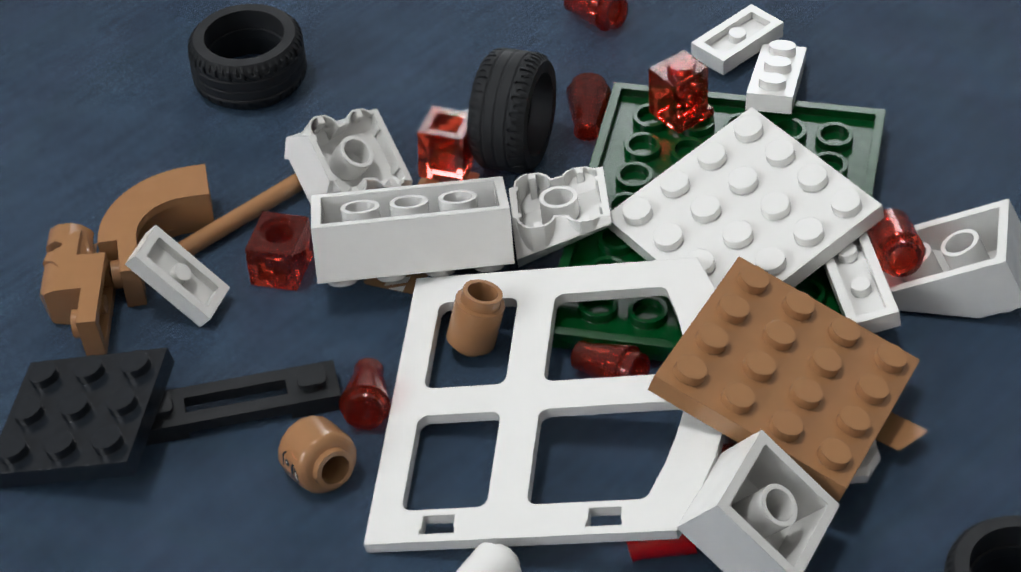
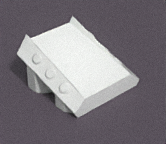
[284,108,413,205]
[509,166,612,268]

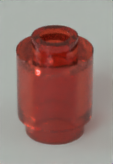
[867,208,925,277]

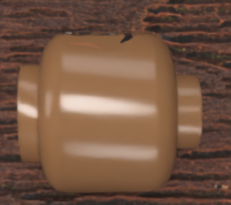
[278,415,357,494]

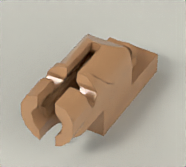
[40,223,116,356]

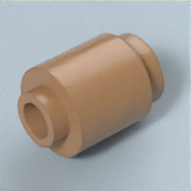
[446,279,505,357]

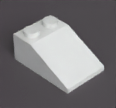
[870,198,1021,318]

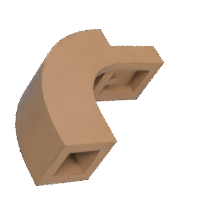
[97,164,215,307]

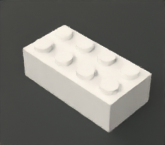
[311,176,515,287]

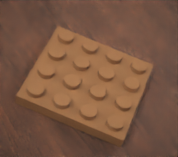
[648,256,920,502]

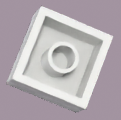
[676,430,840,572]

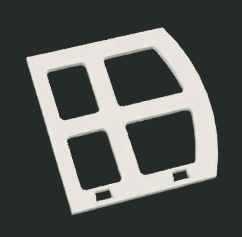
[364,257,726,553]

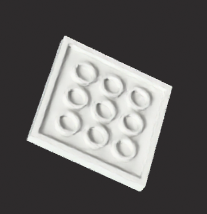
[608,107,884,289]

